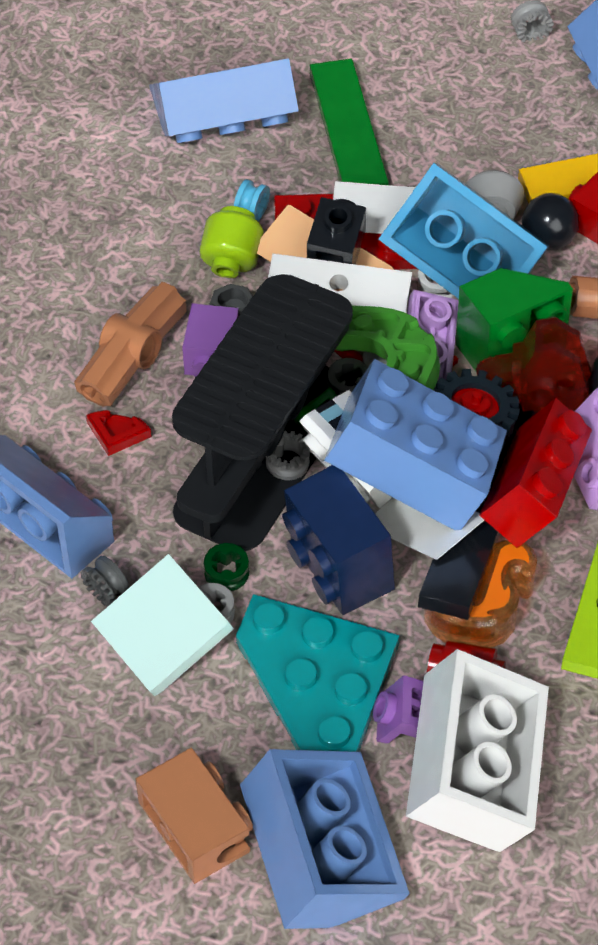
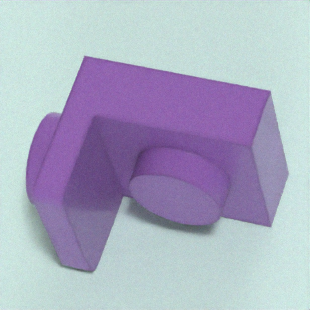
[373,675,424,743]

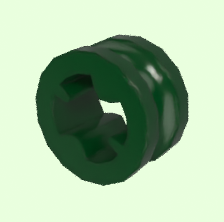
[203,543,250,591]

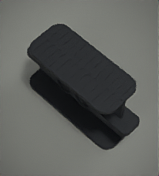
[172,274,356,551]

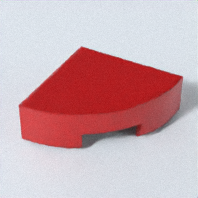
[86,410,152,456]

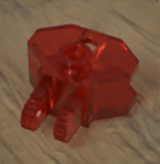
[475,317,591,412]

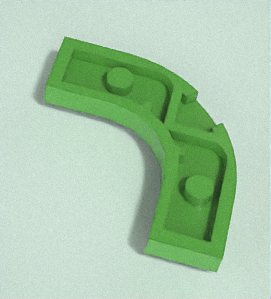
[335,306,440,390]

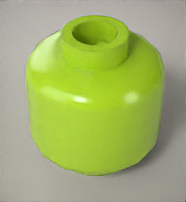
[199,206,264,278]

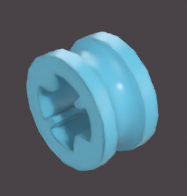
[234,179,270,222]

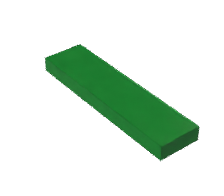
[310,58,389,185]

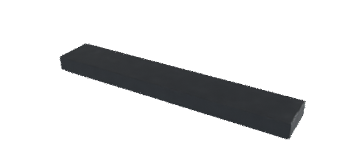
[418,399,545,620]

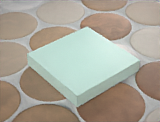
[91,554,234,697]

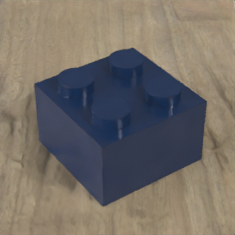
[282,465,395,615]

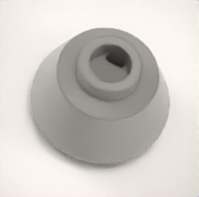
[466,170,524,219]

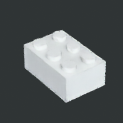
[406,649,549,852]

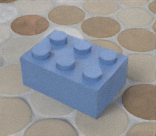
[324,359,507,530]

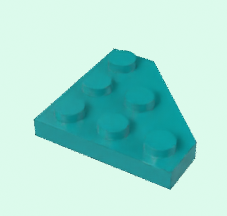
[236,594,400,752]

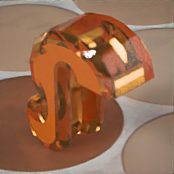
[424,540,537,648]

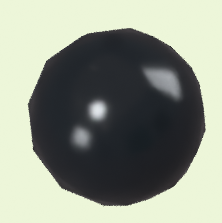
[522,193,579,250]

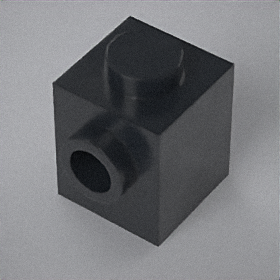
[307,197,366,265]

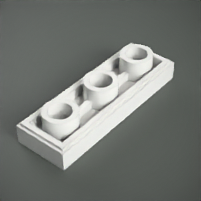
[268,253,412,313]

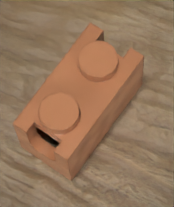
[135,747,253,884]

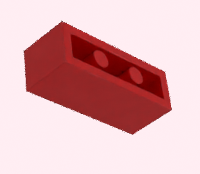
[479,398,592,548]

